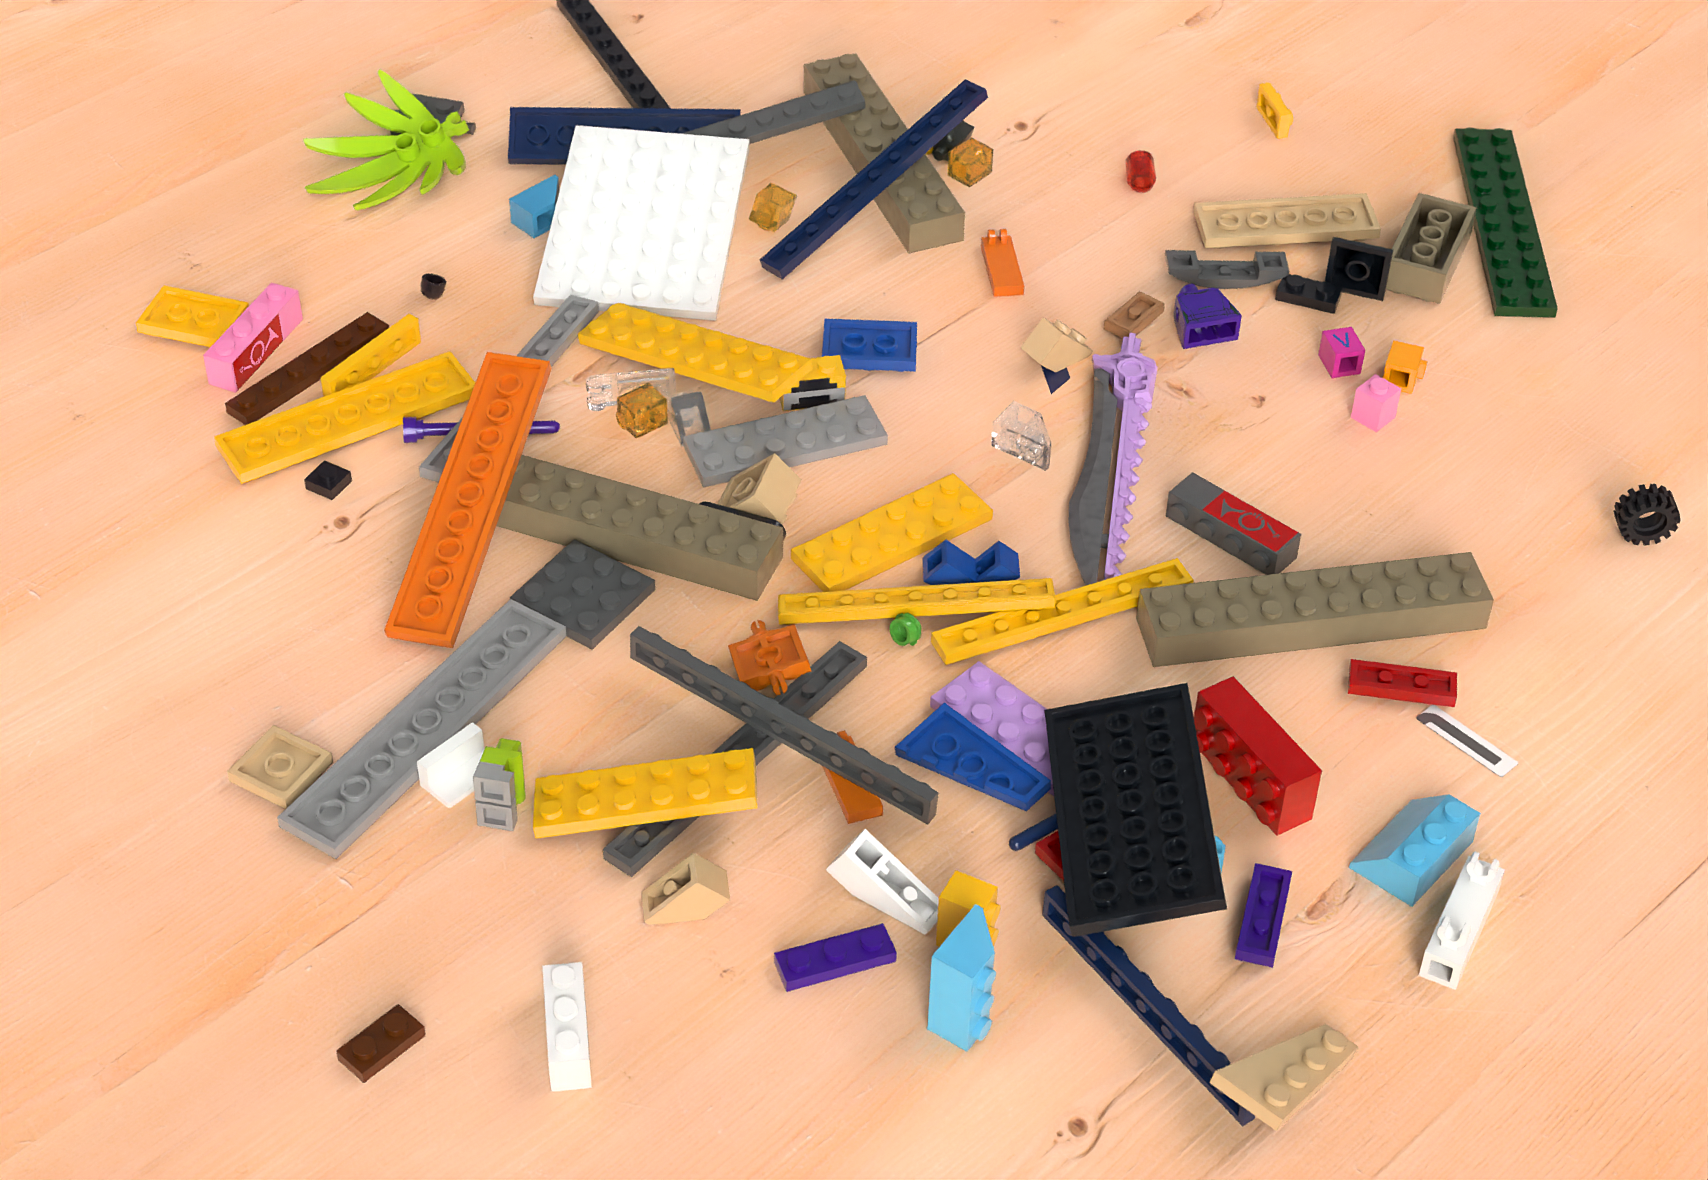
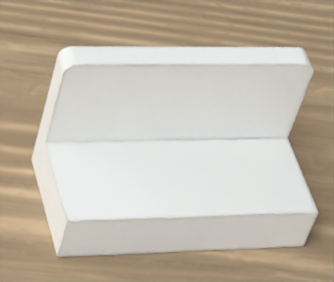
[417,722,485,808]

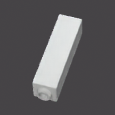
[1419,852,1505,990]

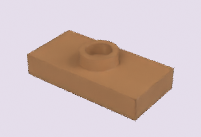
[1104,291,1165,339]

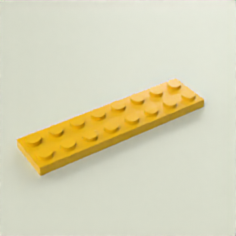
[578,303,813,403]
[214,351,475,484]

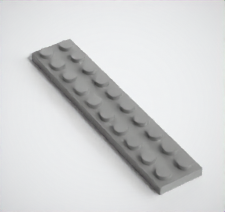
[277,599,567,859]

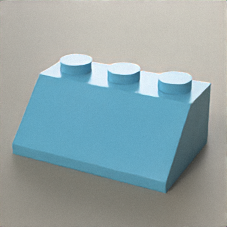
[1349,794,1481,907]
[927,904,996,1051]

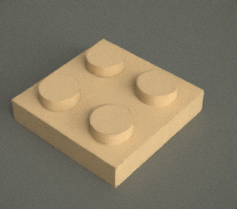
[227,725,333,809]

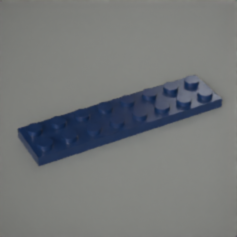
[508,107,741,165]

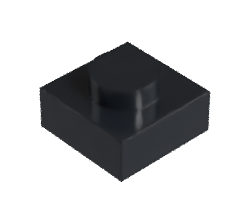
[304,460,352,500]

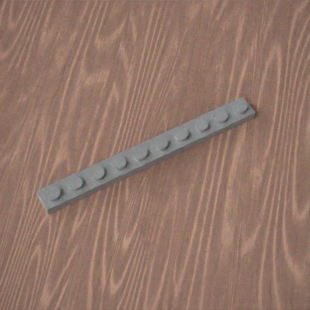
[419,294,599,483]

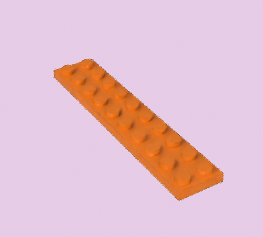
[384,352,552,648]

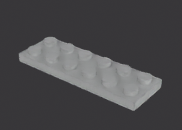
[683,395,888,488]

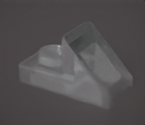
[662,390,711,447]

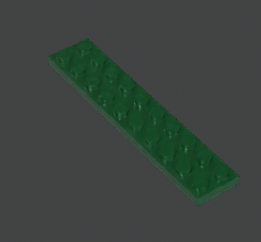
[1453,127,1558,318]

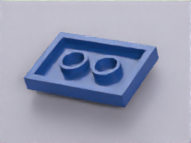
[822,319,917,372]

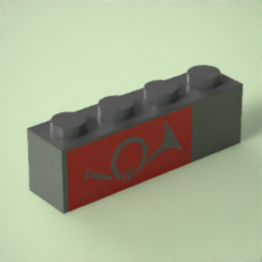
[1166,472,1301,575]

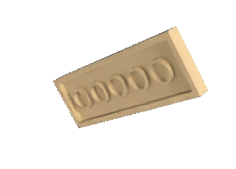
[1193,193,1381,248]

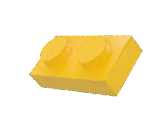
[1256,82,1293,139]

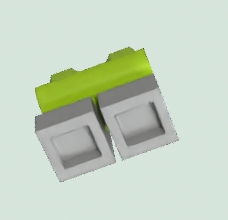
[473,738,526,831]

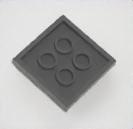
[510,539,655,650]

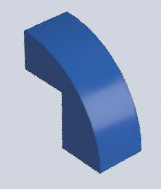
[922,540,1020,585]

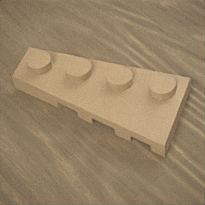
[1210,1024,1359,1131]

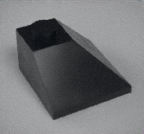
[1325,237,1393,301]

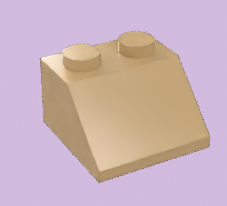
[718,453,801,524]

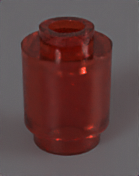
[1125,150,1156,193]

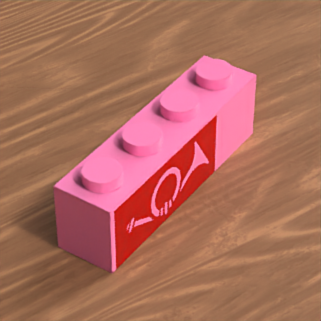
[203,282,303,393]

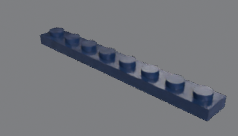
[1042,885,1255,1127]

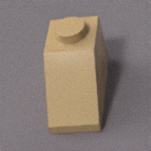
[641,853,730,925]

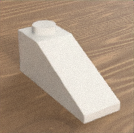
[826,829,939,935]

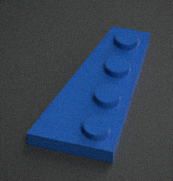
[895,703,1051,812]

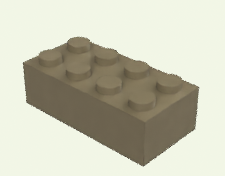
[1386,193,1477,304]

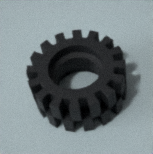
[1614,484,1681,545]

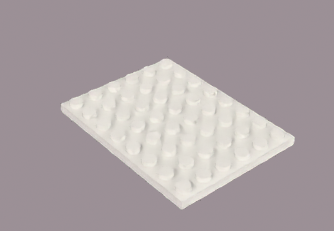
[533,125,750,321]

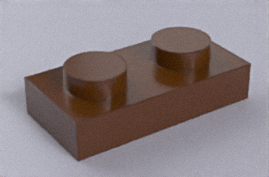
[336,1004,426,1083]

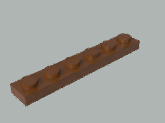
[225,312,389,425]

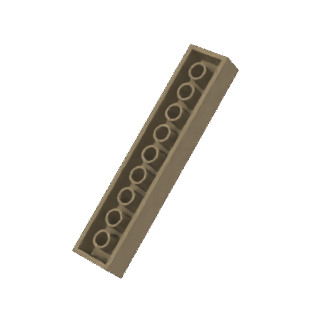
[804,53,965,253]
[496,455,783,601]
[1136,552,1494,667]

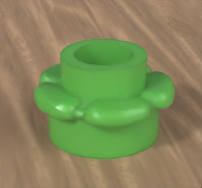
[890,613,922,646]

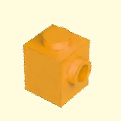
[1383,340,1427,394]

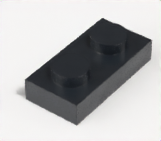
[1275,274,1343,314]

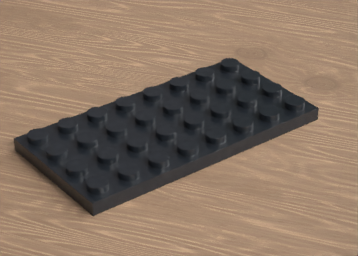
[1044,683,1227,937]

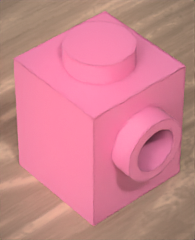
[1351,374,1401,432]

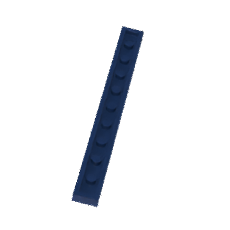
[760,79,989,280]

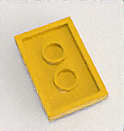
[136,285,249,347]

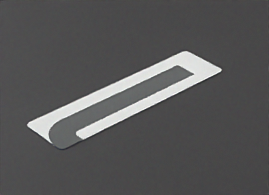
[1416,705,1518,777]

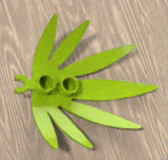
[303,69,469,210]

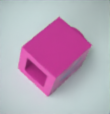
[1318,327,1365,378]

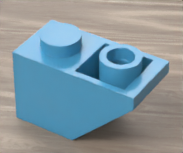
[509,175,560,238]

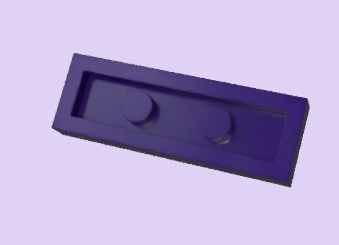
[1235,863,1293,968]
[774,923,897,992]

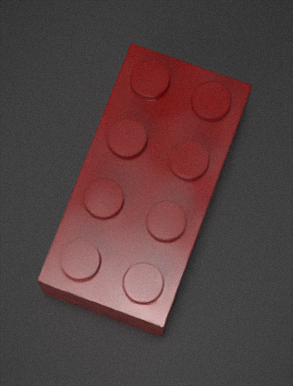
[1194,676,1322,836]

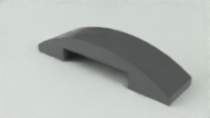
[1165,250,1289,289]

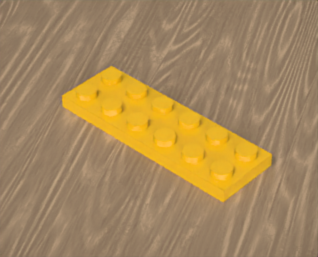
[791,473,993,592]
[533,748,758,839]

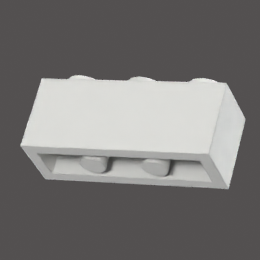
[542,962,592,1092]

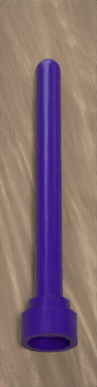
[403,417,560,443]

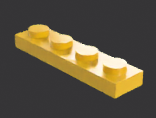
[321,314,421,397]

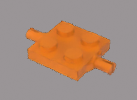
[728,620,812,695]

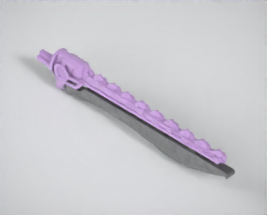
[1068,333,1157,585]

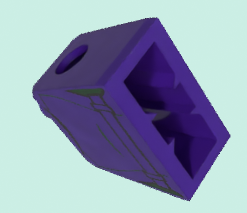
[1174,284,1242,349]

